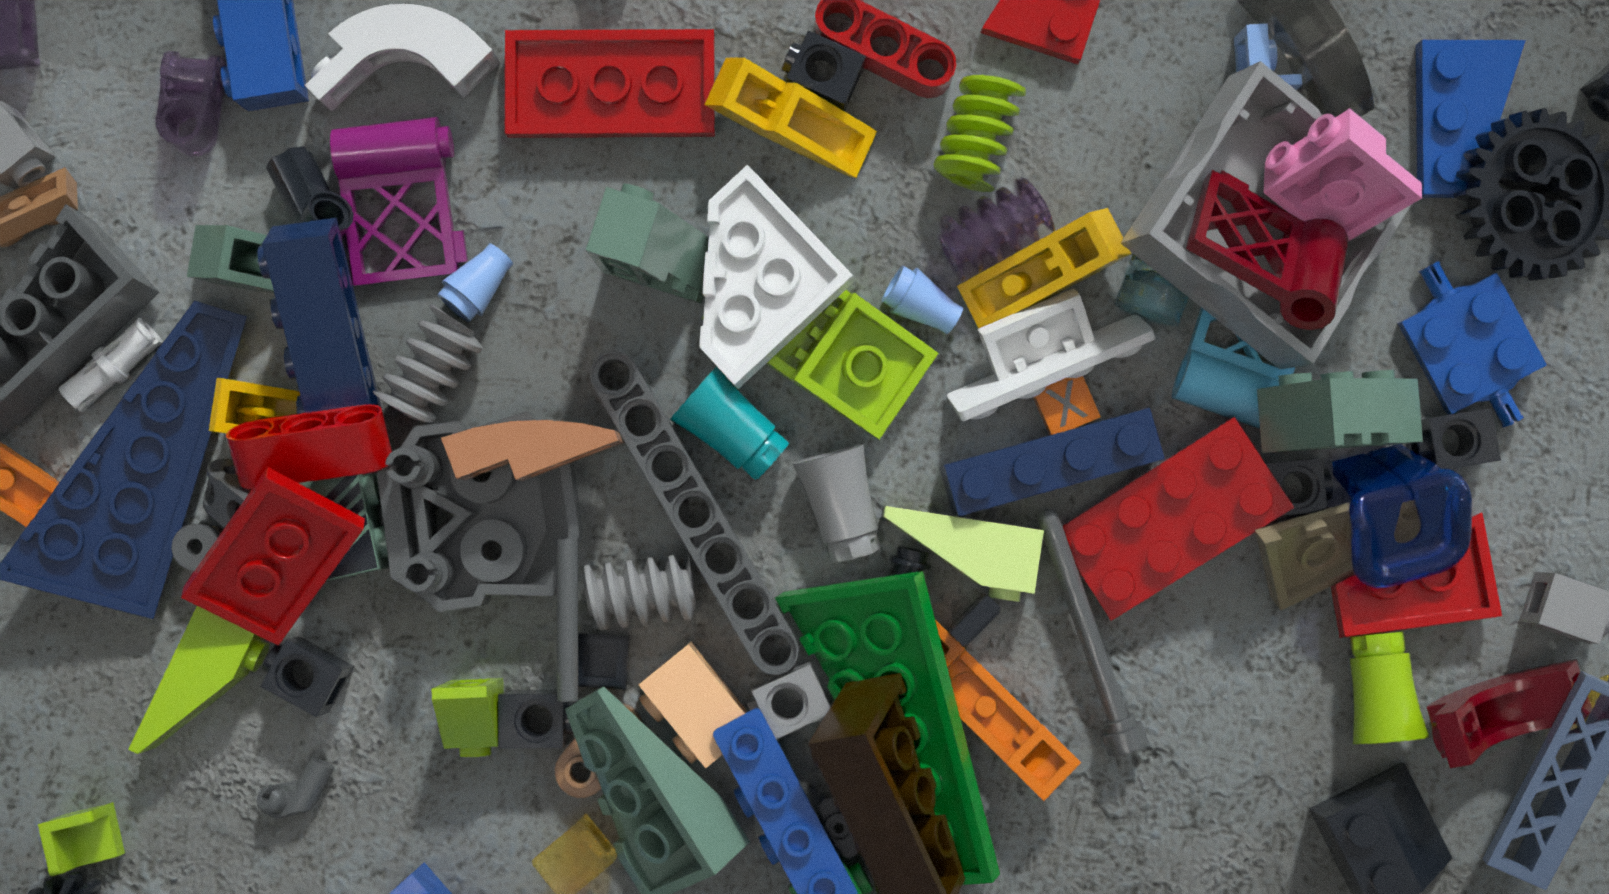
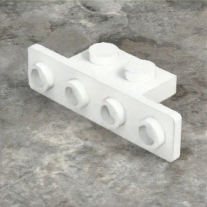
[947,288,1155,421]

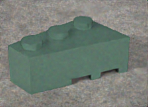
[586,183,709,304]

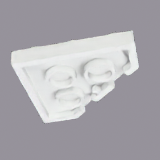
[699,165,856,389]

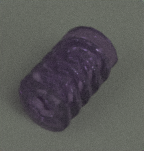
[938,177,1055,281]

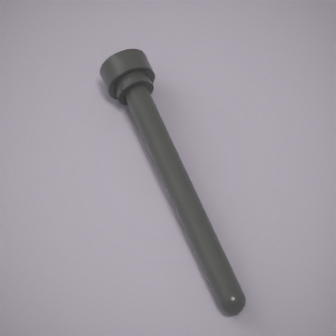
[1038,509,1149,756]

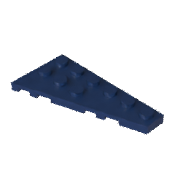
[0,300,247,619]

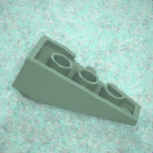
[565,686,750,894]

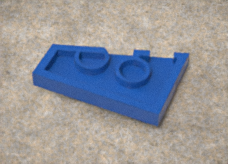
[1416,40,1526,198]

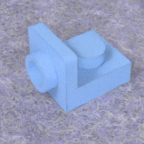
[1234,23,1302,90]

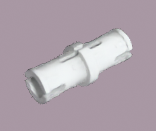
[59,318,163,412]

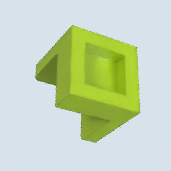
[38,802,125,876]

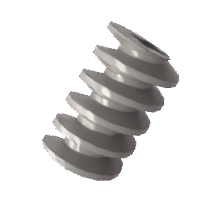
[373,304,483,423]
[584,553,696,630]

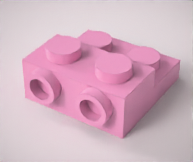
[1263,109,1422,241]

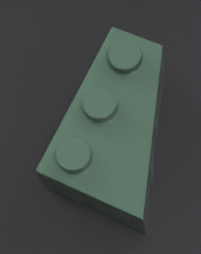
[1257,370,1423,453]

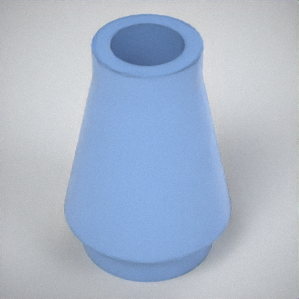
[437,243,513,322]
[882,266,963,334]

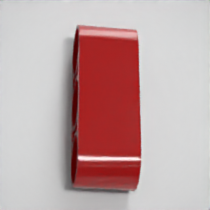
[815,0,957,98]
[226,404,392,489]

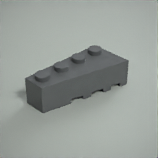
[0,204,160,436]

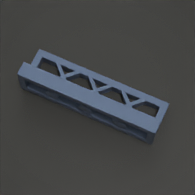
[1483,671,1609,890]

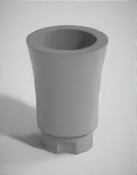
[793,444,881,563]

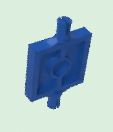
[1397,261,1547,428]

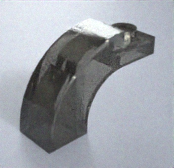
[1237,0,1374,117]

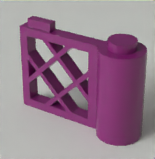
[330,117,468,286]

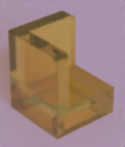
[532,813,617,894]

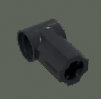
[266,146,354,239]

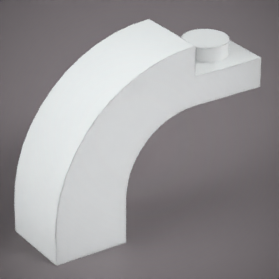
[305,4,500,111]

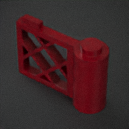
[1186,169,1348,330]

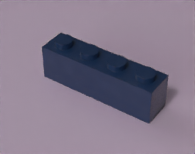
[257,218,383,414]
[940,408,1165,517]

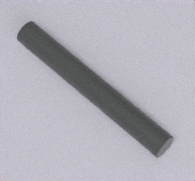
[556,539,579,702]

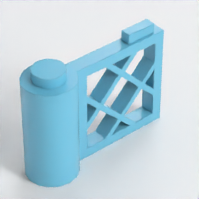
[1172,307,1295,429]

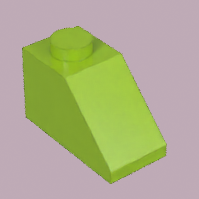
[431,678,504,757]

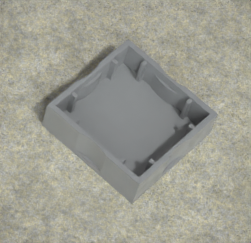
[1121,61,1411,369]

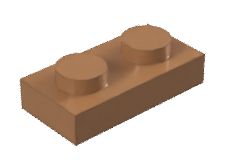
[0,167,78,247]

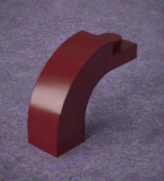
[1426,659,1592,769]

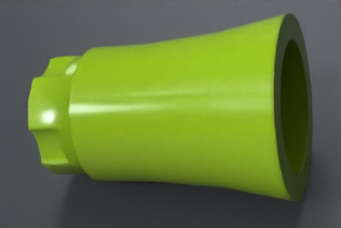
[1349,632,1429,744]

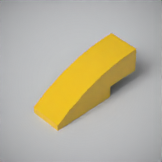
[704,57,877,178]

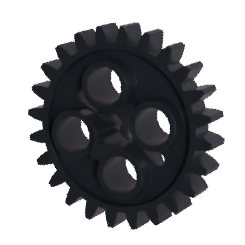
[1454,108,1609,281]

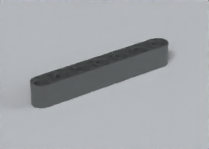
[590,351,799,675]

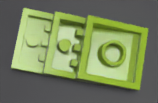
[701,290,939,440]

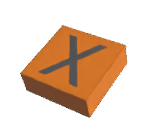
[1033,376,1101,436]

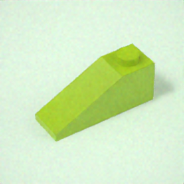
[128,606,270,754]

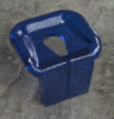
[1332,444,1472,589]

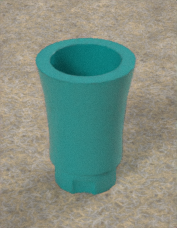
[669,366,789,480]

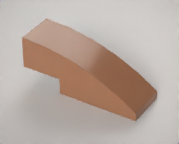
[441,420,623,481]

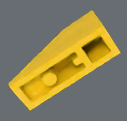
[957,208,1132,328]

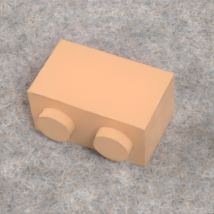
[639,641,748,768]

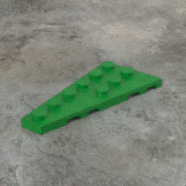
[775,571,1000,885]

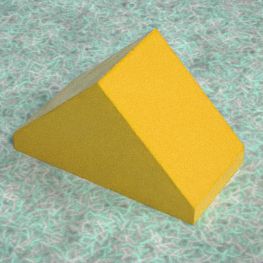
[209,378,300,434]

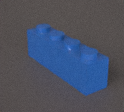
[213,0,309,111]

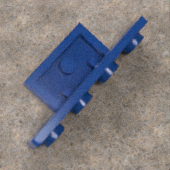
[713,708,858,894]

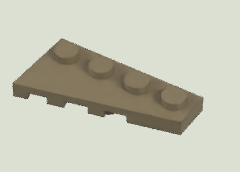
[1255,472,1468,611]

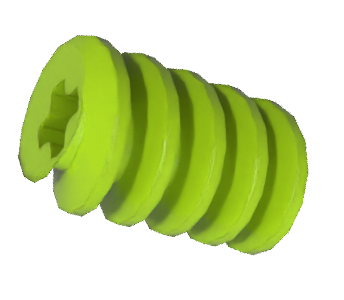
[933,75,1026,192]

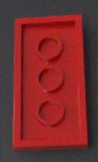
[505,29,715,138]
[1063,417,1295,621]

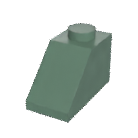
[187,225,274,294]

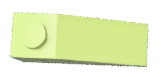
[882,506,1044,602]

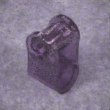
[155,50,226,157]

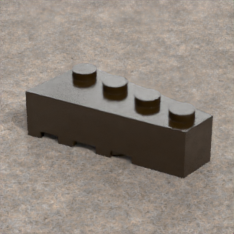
[808,673,965,894]

